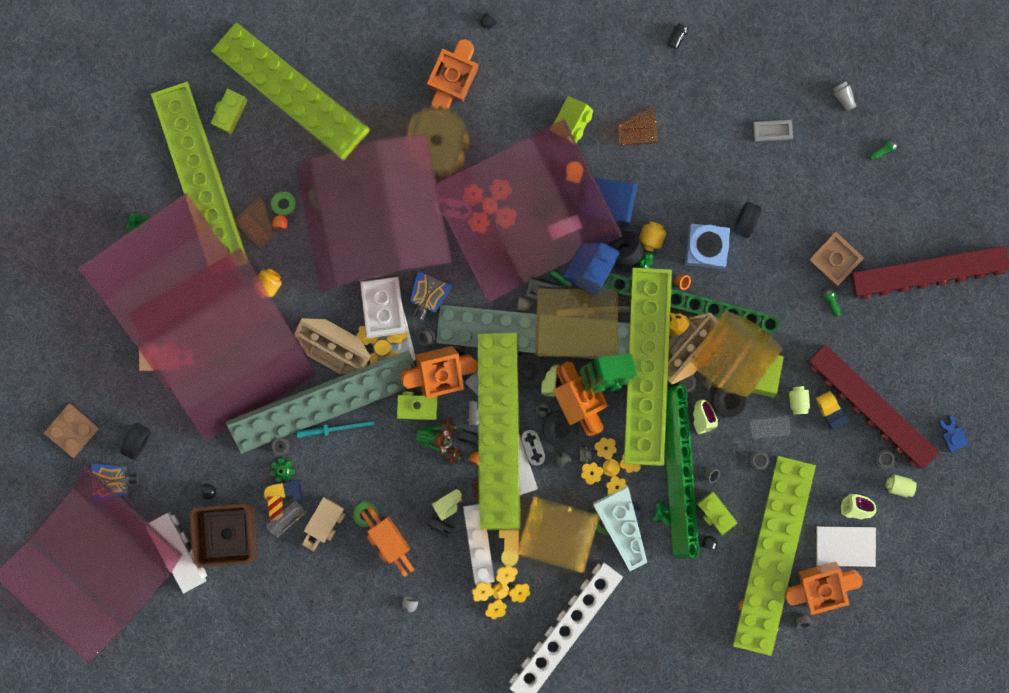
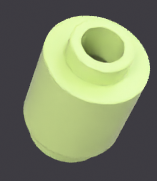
[789,386,810,415]
[886,474,917,498]

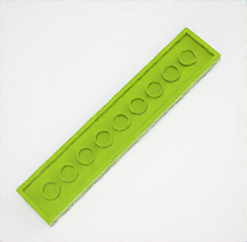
[211,22,369,160]
[151,81,249,277]
[624,268,672,466]
[478,333,520,530]
[733,456,816,656]

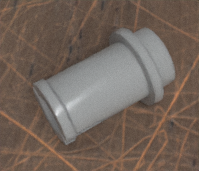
[467,401,479,426]

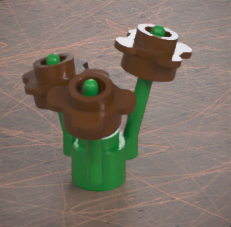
[416,417,461,466]

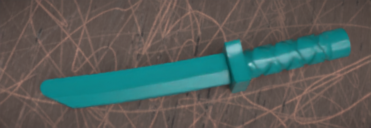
[297,421,374,438]

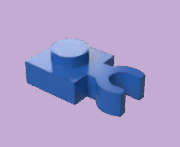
[939,416,969,452]

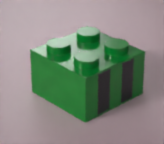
[580,353,637,393]

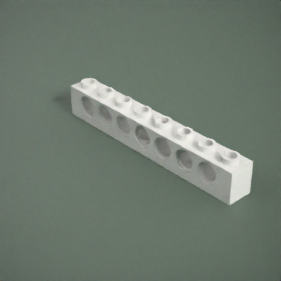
[509,562,623,693]

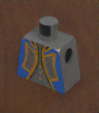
[410,271,453,320]
[92,464,139,501]

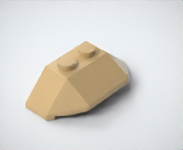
[667,313,724,384]
[294,318,370,374]

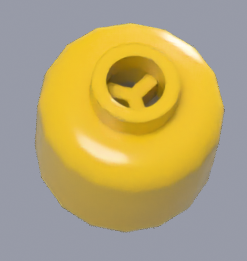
[639,221,667,252]
[252,269,282,298]

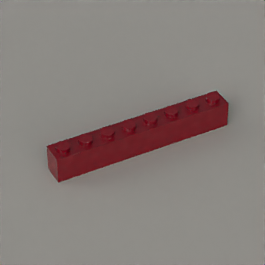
[850,246,1009,300]
[807,344,939,469]

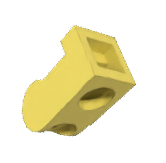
[499,529,519,566]

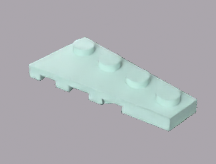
[593,485,647,571]

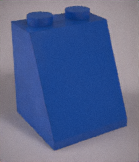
[579,177,638,226]
[563,243,619,296]

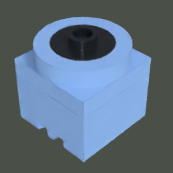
[685,224,730,269]

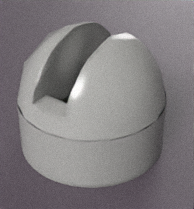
[402,597,419,613]

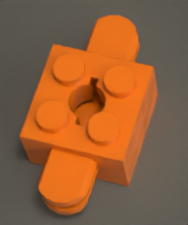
[427,39,478,113]
[400,346,478,398]
[553,362,609,436]
[361,506,415,577]
[785,562,862,615]

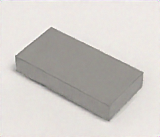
[753,120,793,142]

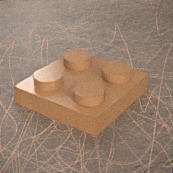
[808,232,864,287]
[44,403,100,458]

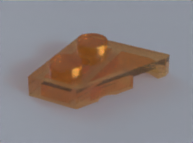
[618,106,658,146]
[234,195,275,249]

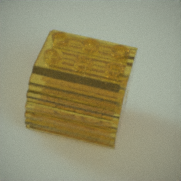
[403,106,470,182]
[691,311,782,397]
[518,496,600,572]

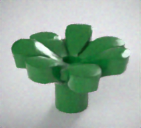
[126,213,150,234]
[635,253,654,269]
[270,457,295,483]
[652,501,671,526]

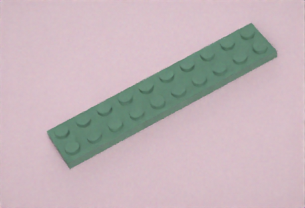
[436,305,630,359]
[226,350,416,454]

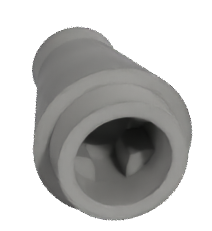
[832,81,857,111]

